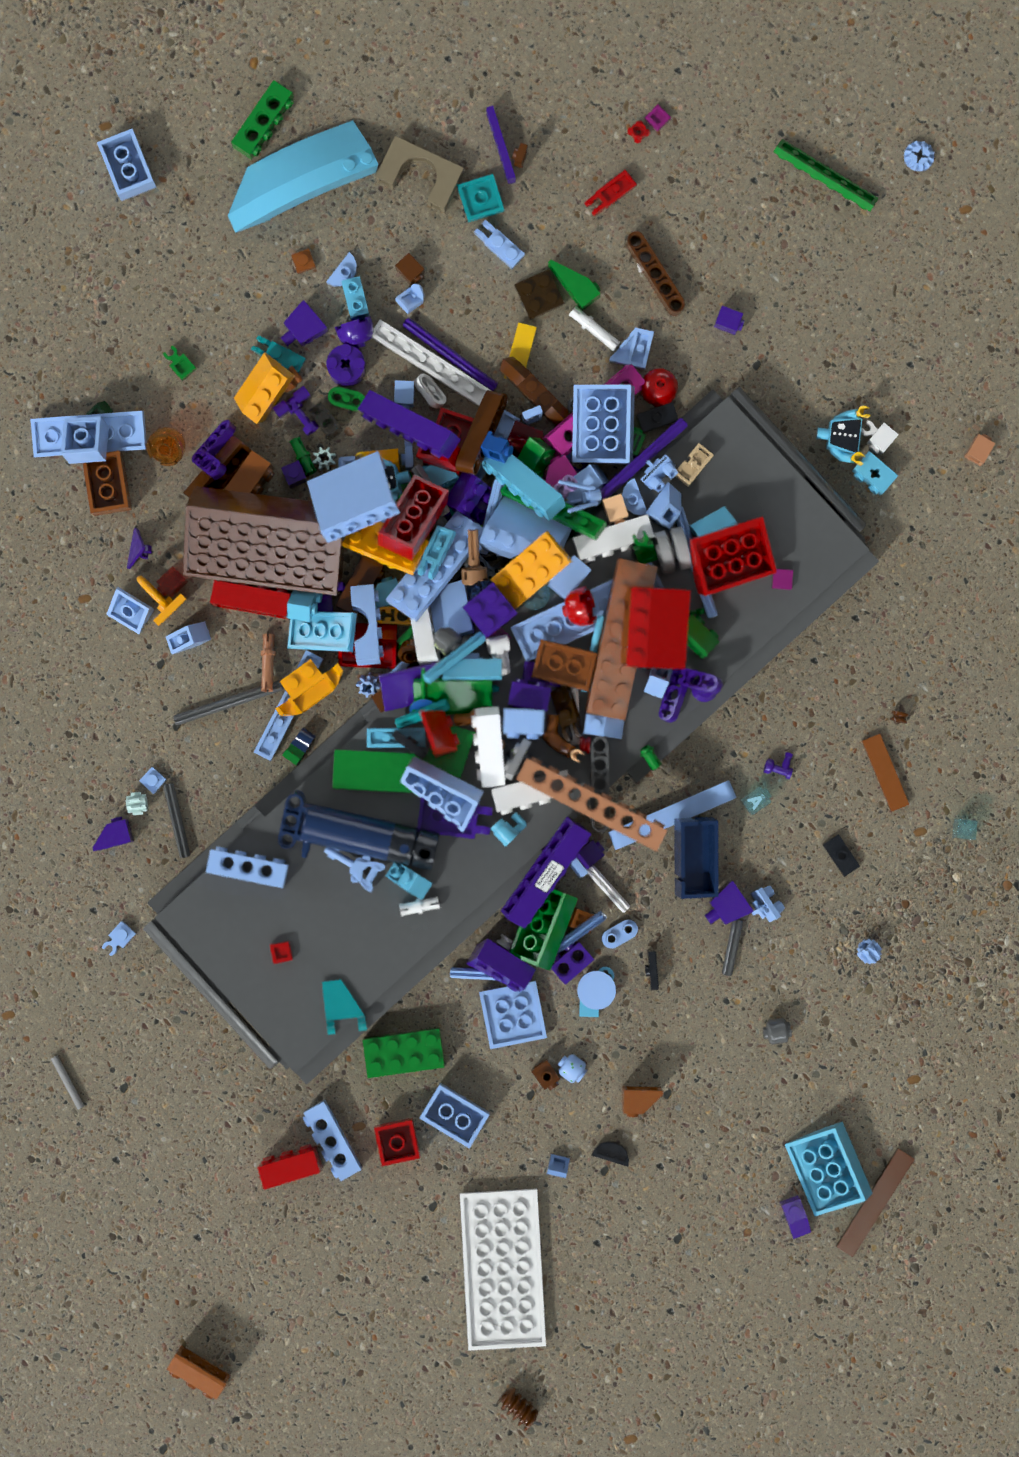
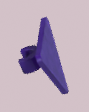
[127,528,152,569]

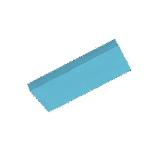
[287,611,357,652]

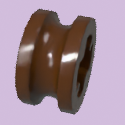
[890,711,909,724]

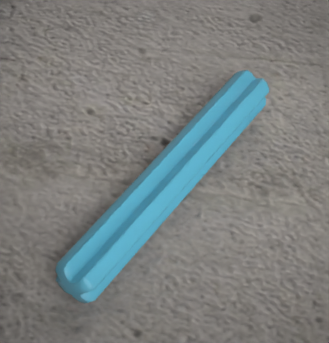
[423,631,486,684]

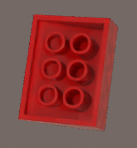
[690,516,777,596]
[626,587,691,669]

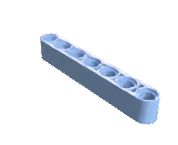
[608,780,737,850]

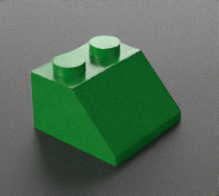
[687,614,720,659]

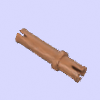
[261,634,276,692]

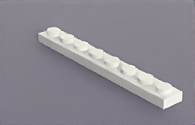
[372,319,508,406]

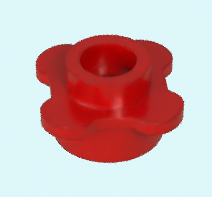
[627,121,650,144]

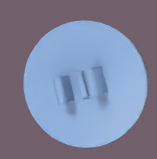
[577,971,616,1010]

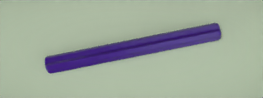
[403,318,498,391]
[600,418,688,501]

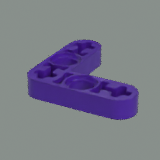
[192,420,236,480]
[659,668,723,723]

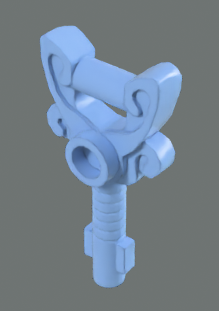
[324,847,386,892]

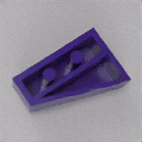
[466,939,536,992]

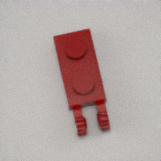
[584,170,637,216]

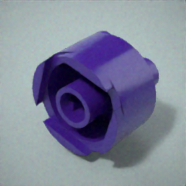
[326,344,366,386]

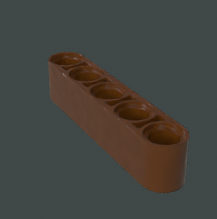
[627,231,685,316]
[456,390,507,475]

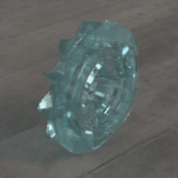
[523,584,550,610]

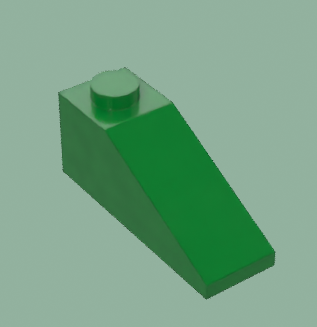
[548,260,601,311]

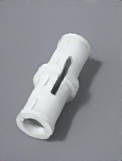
[399,896,440,916]

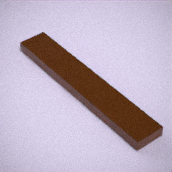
[836,1148,915,1257]

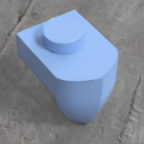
[395,284,424,314]

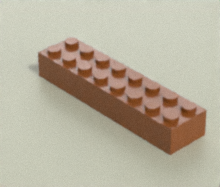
[585,558,658,720]

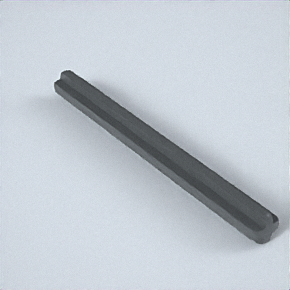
[173,680,284,725]

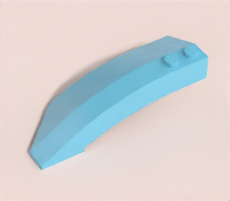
[228,121,378,233]

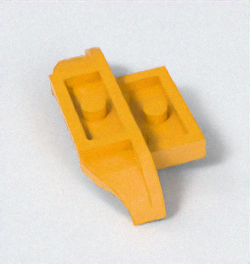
[275,659,343,716]

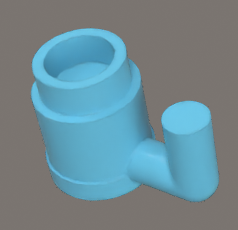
[491,812,527,847]

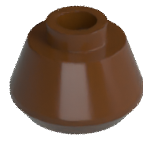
[398,639,418,664]

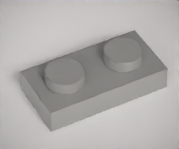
[503,739,531,780]

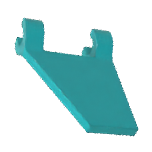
[322,980,367,1035]

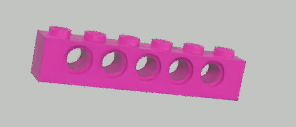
[542,364,645,456]

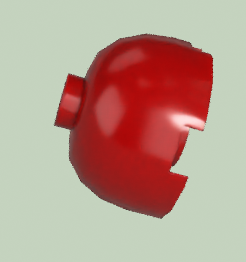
[640,368,678,407]
[562,586,597,626]

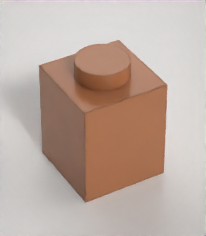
[964,434,996,466]

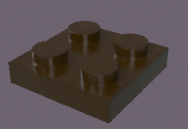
[514,269,565,320]

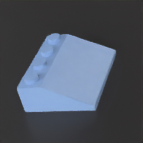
[572,385,635,464]
[479,497,571,560]

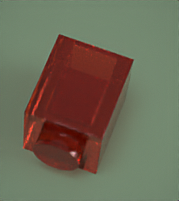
[156,566,188,597]

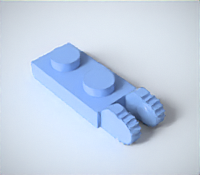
[474,220,525,269]

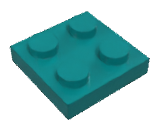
[457,174,504,223]

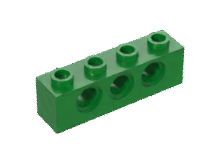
[231,80,294,160]

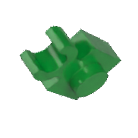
[163,346,196,381]
[632,530,658,564]

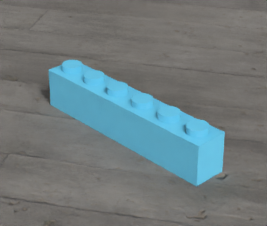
[481,455,566,521]

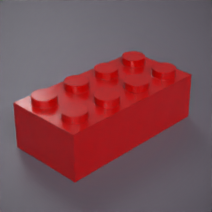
[378,475,449,561]
[210,580,291,620]

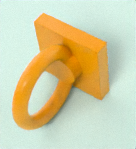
[137,575,187,626]

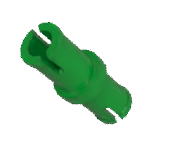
[289,437,317,476]

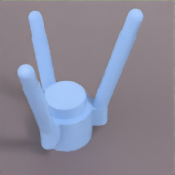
[558,480,602,513]

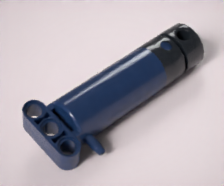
[278,790,440,871]

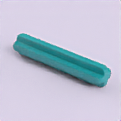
[395,699,449,729]

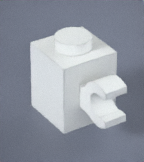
[861,421,899,455]

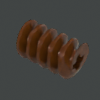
[496,1387,539,1432]

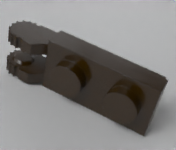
[550,686,583,742]

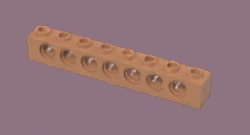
[516,757,668,851]

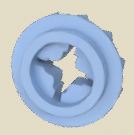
[904,140,934,171]

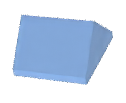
[106,587,155,634]

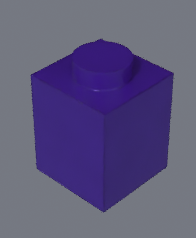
[714,306,745,335]
[281,460,308,488]

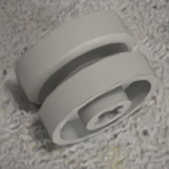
[654,527,691,575]

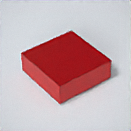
[270,941,293,964]

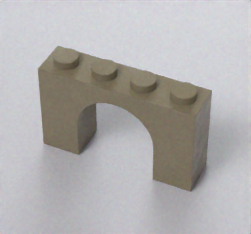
[375,136,464,214]

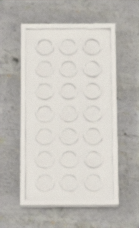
[460,1189,546,1351]

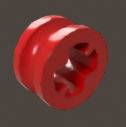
[579,736,590,754]

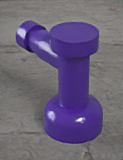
[763,752,793,779]

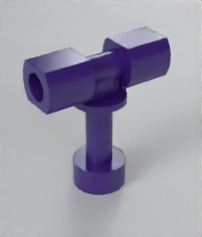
[273,386,319,436]

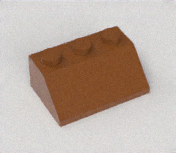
[166,1345,231,1400]

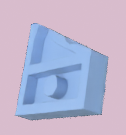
[609,327,654,370]

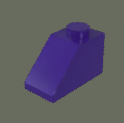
[93,817,134,851]
[577,840,605,870]
[780,1195,811,1239]

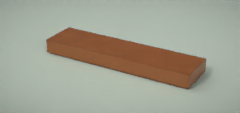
[862,734,909,812]

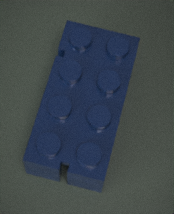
[674,817,719,899]

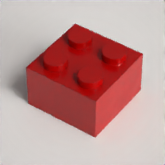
[374,1117,421,1166]

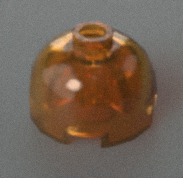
[146,427,186,466]

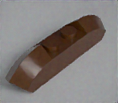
[500,357,570,427]

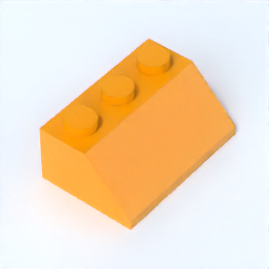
[234,352,295,424]

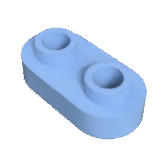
[602,919,638,949]

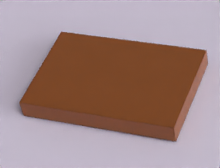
[531,639,598,692]

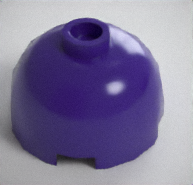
[335,316,374,349]

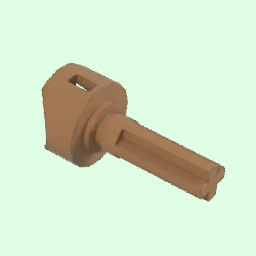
[461,529,488,585]

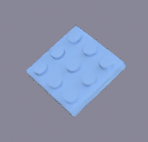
[479,981,547,1049]

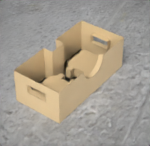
[675,443,714,487]

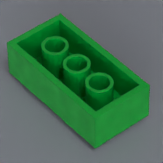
[509,889,578,971]
[362,1027,445,1078]

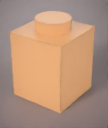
[602,494,628,525]

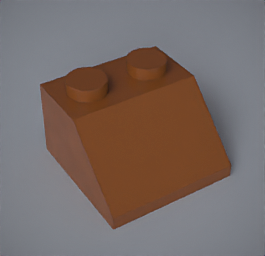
[622,1086,663,1117]

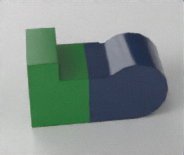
[282,727,316,766]

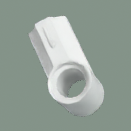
[486,635,510,675]

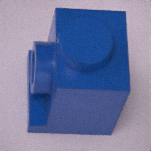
[481,431,513,463]

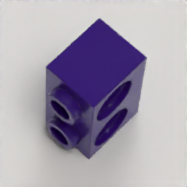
[551,941,594,985]

